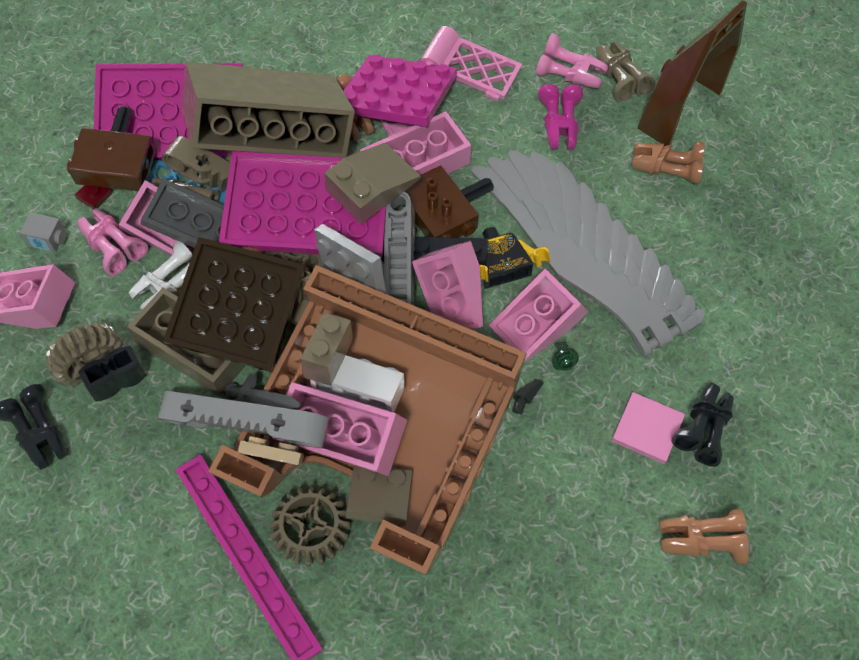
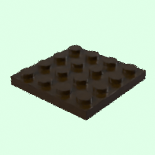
[163,237,306,373]

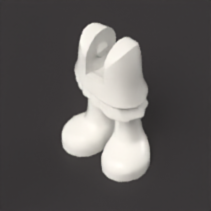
[128,241,192,310]

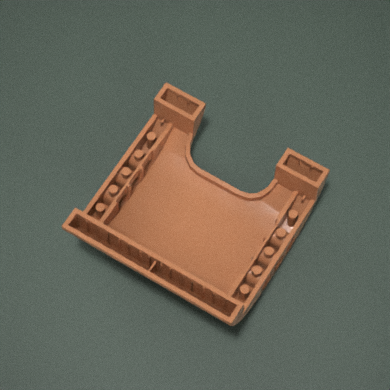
[208,265,527,575]

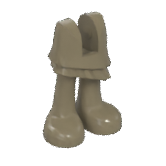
[596,42,655,102]

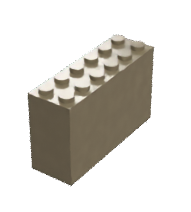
[182,61,355,158]

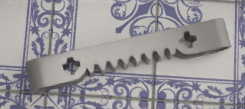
[384,192,415,305]
[157,391,329,449]

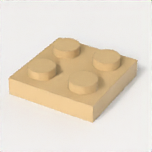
[238,436,304,466]

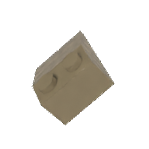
[324,142,421,225]

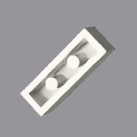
[310,356,405,413]

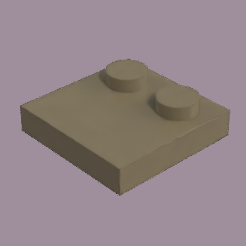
[346,466,412,526]

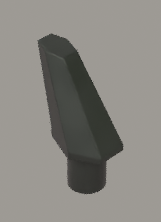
[512,380,544,415]

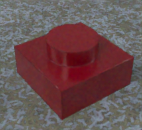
[75,185,112,209]

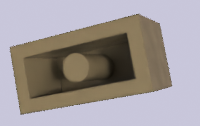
[300,312,353,386]

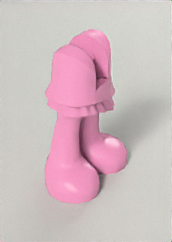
[536,33,608,89]
[77,208,148,276]

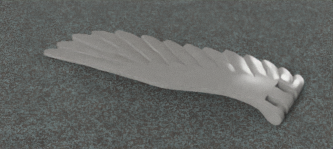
[471,151,705,357]

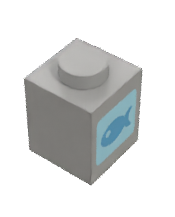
[20,212,66,252]

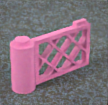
[420,26,522,101]

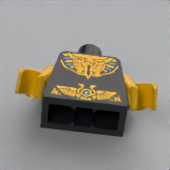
[480,227,551,289]

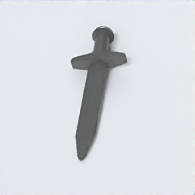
[224,374,301,409]

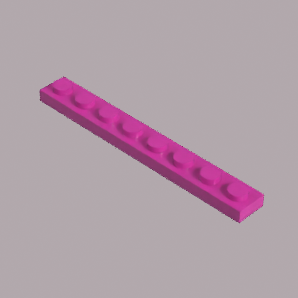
[175,454,323,660]

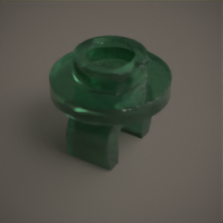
[552,341,579,371]

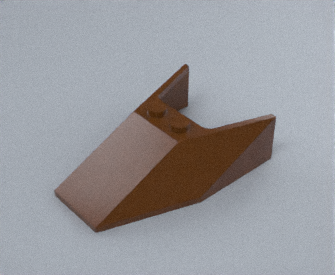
[637,0,747,146]

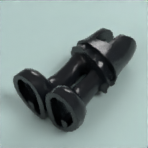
[671,382,734,467]
[0,384,67,470]

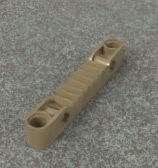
[162,136,230,194]

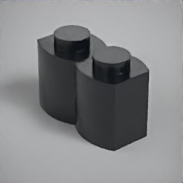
[78,346,146,401]

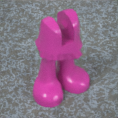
[538,84,583,150]

